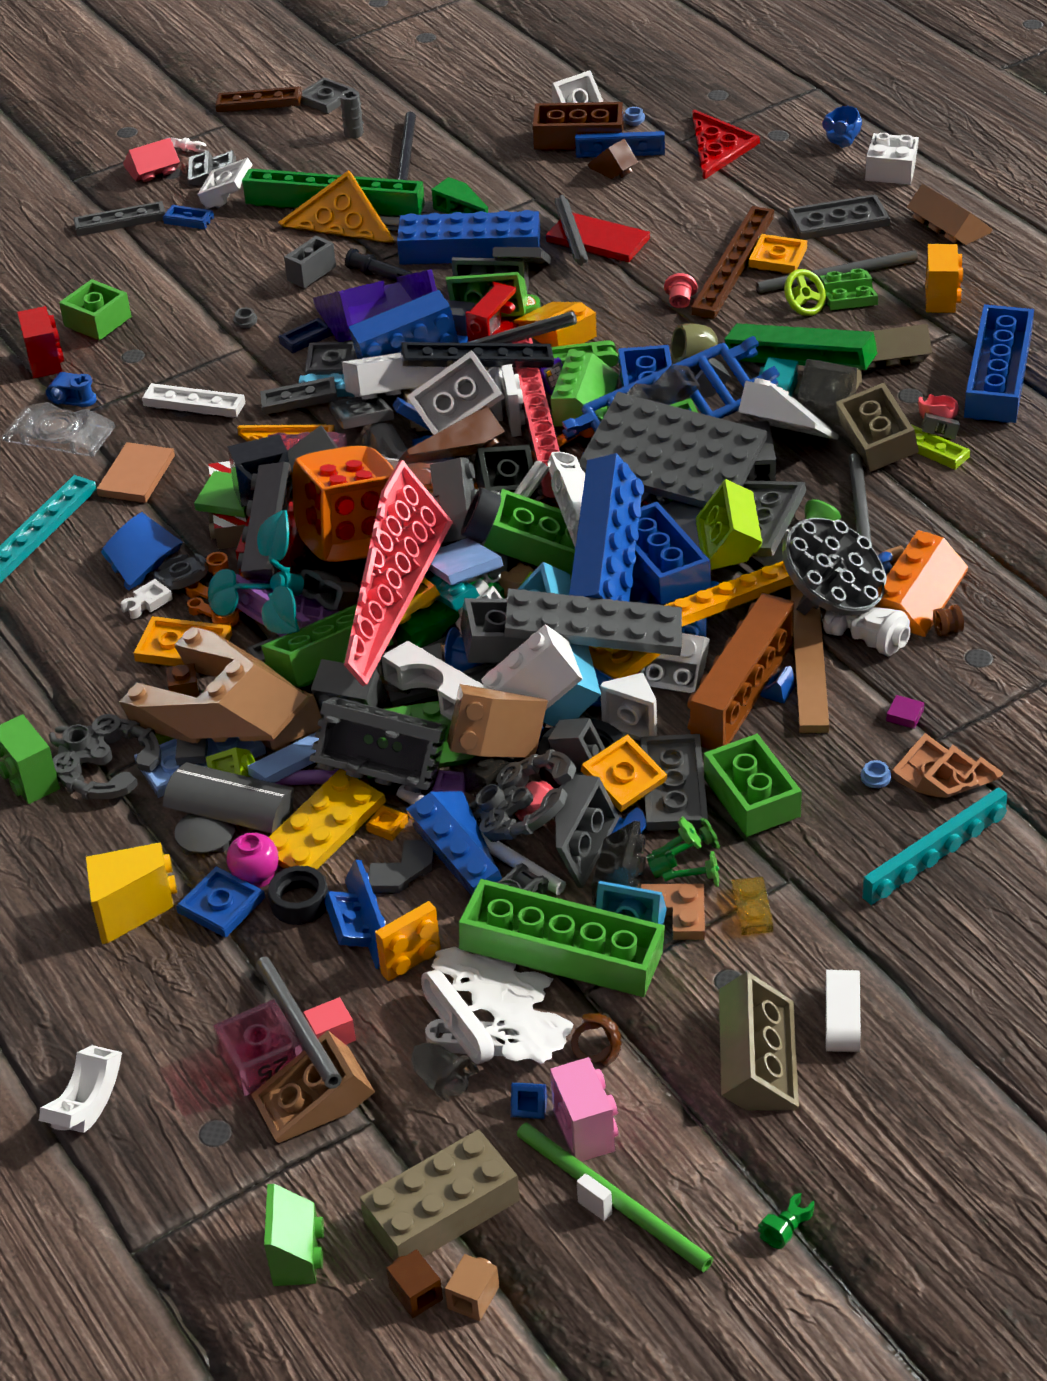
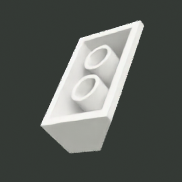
[481,624,583,710]

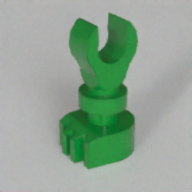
[758,1193,814,1249]

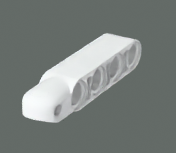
[547,452,585,547]

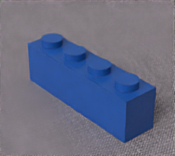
[406,791,502,896]

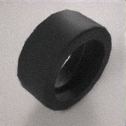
[461,487,501,543]
[268,866,328,925]

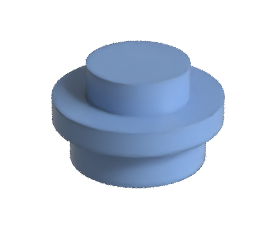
[623,107,645,126]
[860,760,891,788]

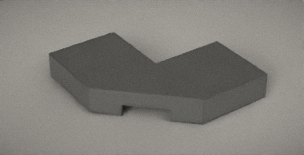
[369,840,434,893]

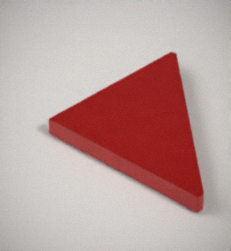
[692,110,760,179]

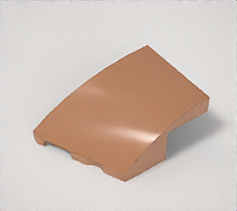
[891,733,1004,798]

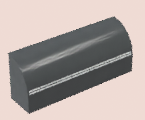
[162,762,294,833]

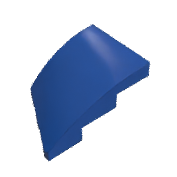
[101,512,183,590]

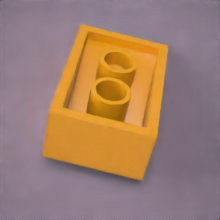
[513,302,597,347]

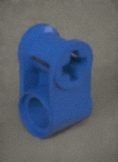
[46,372,97,407]

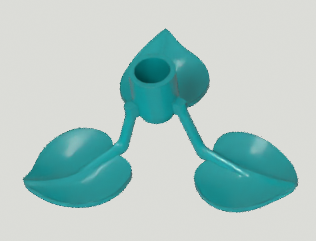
[208,510,304,634]

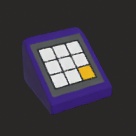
[539,357,563,395]

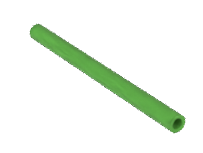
[517,1122,713,1272]

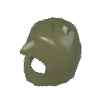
[670,323,718,364]

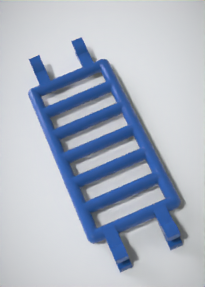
[562,336,780,455]

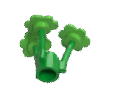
[646,816,720,887]

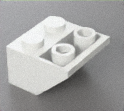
[865,133,919,185]
[641,633,710,693]

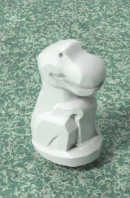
[823,607,910,657]

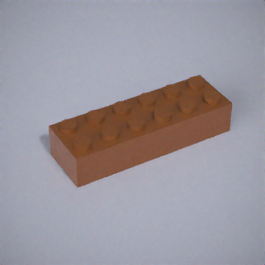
[687,592,794,750]

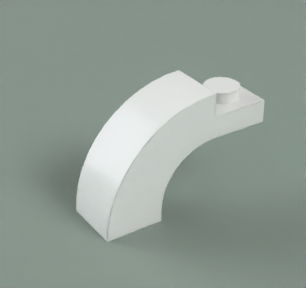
[39,1045,122,1133]

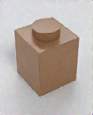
[445,1254,499,1321]

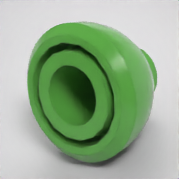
[804,499,841,521]

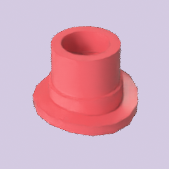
[664,273,698,308]

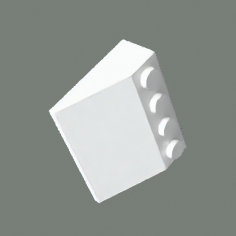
[738,378,839,440]

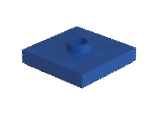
[176,866,265,938]

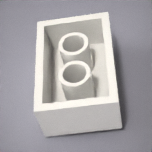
[407,350,505,435]

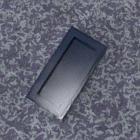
[278,318,333,354]

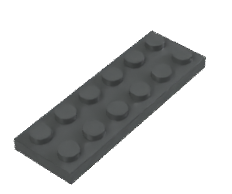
[504,588,682,656]

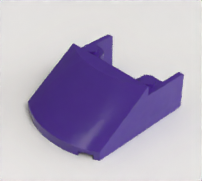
[313,269,437,342]

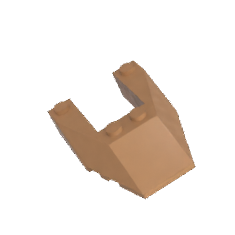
[119,627,310,743]

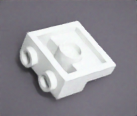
[198,158,252,209]

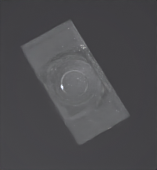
[2,402,115,457]

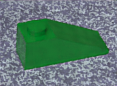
[431,177,488,214]

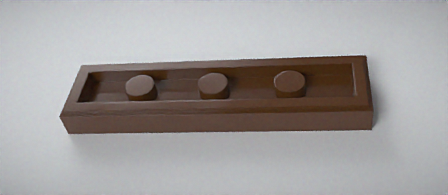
[215,86,302,112]

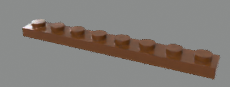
[692,206,774,319]

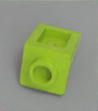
[206,747,255,778]

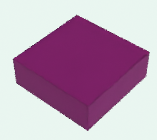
[886,695,925,729]

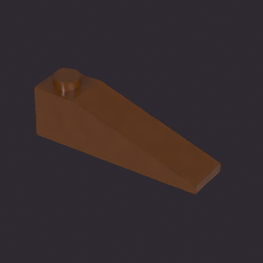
[398,406,505,464]

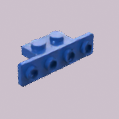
[324,860,385,969]

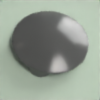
[174,813,235,855]

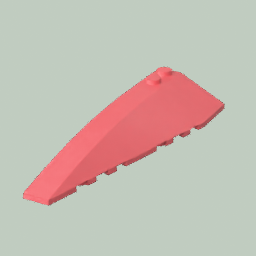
[344,460,453,687]

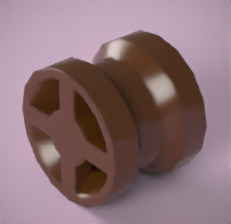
[933,605,964,636]

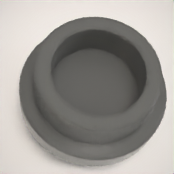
[233,307,257,329]

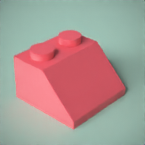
[123,138,180,182]

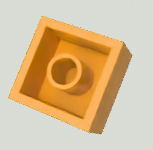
[925,244,963,313]

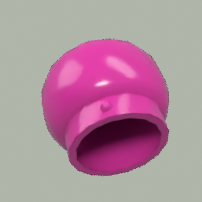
[227,833,279,888]

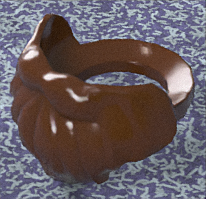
[571,1013,622,1067]

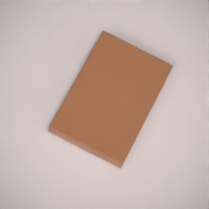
[97,442,175,503]

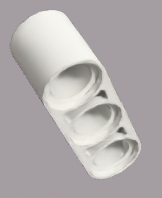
[826,969,861,1052]

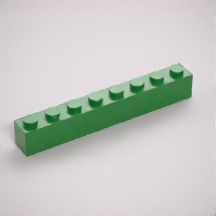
[242,168,425,216]

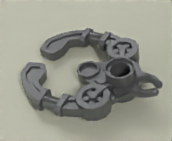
[49,714,161,800]
[469,749,576,842]

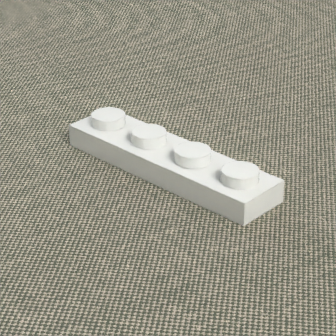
[142,383,245,418]

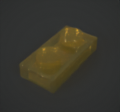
[732,877,773,935]

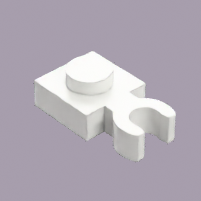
[120,579,173,619]

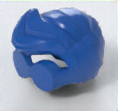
[822,105,862,148]

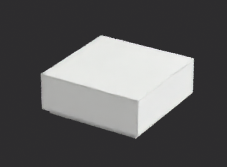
[577,1174,612,1221]

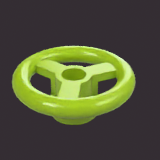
[784,269,826,316]

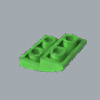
[820,269,878,310]

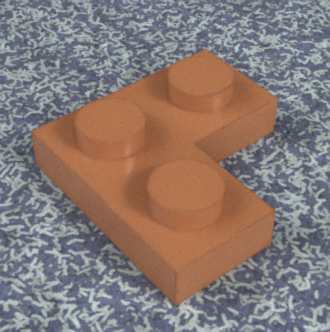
[641,884,705,940]

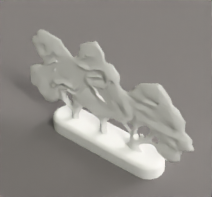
[421,947,574,1064]

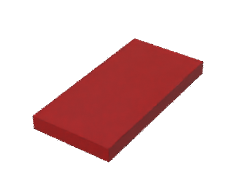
[546,213,650,263]

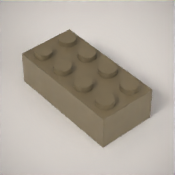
[360,1129,520,1261]

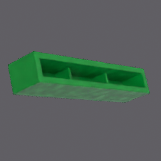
[724,323,878,370]

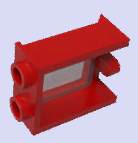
[466,281,519,342]

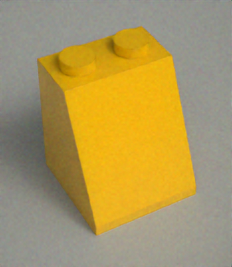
[86,842,178,944]

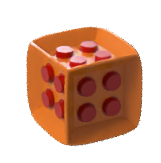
[292,446,394,562]

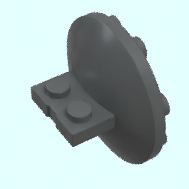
[782,518,887,616]

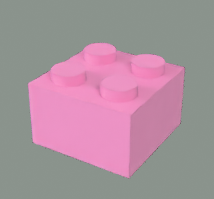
[550,1057,619,1162]

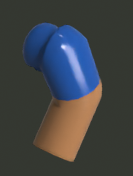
[878,545,904,574]

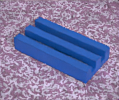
[163,205,214,229]

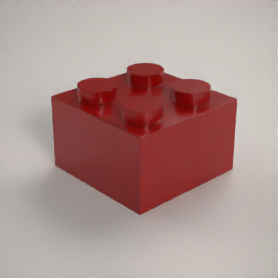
[17,306,65,379]

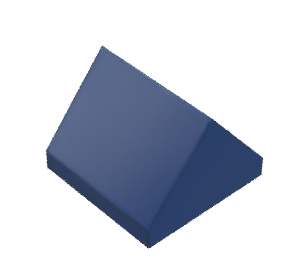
[760,666,795,704]
[511,1082,548,1119]

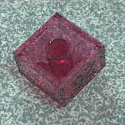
[213,999,302,1096]

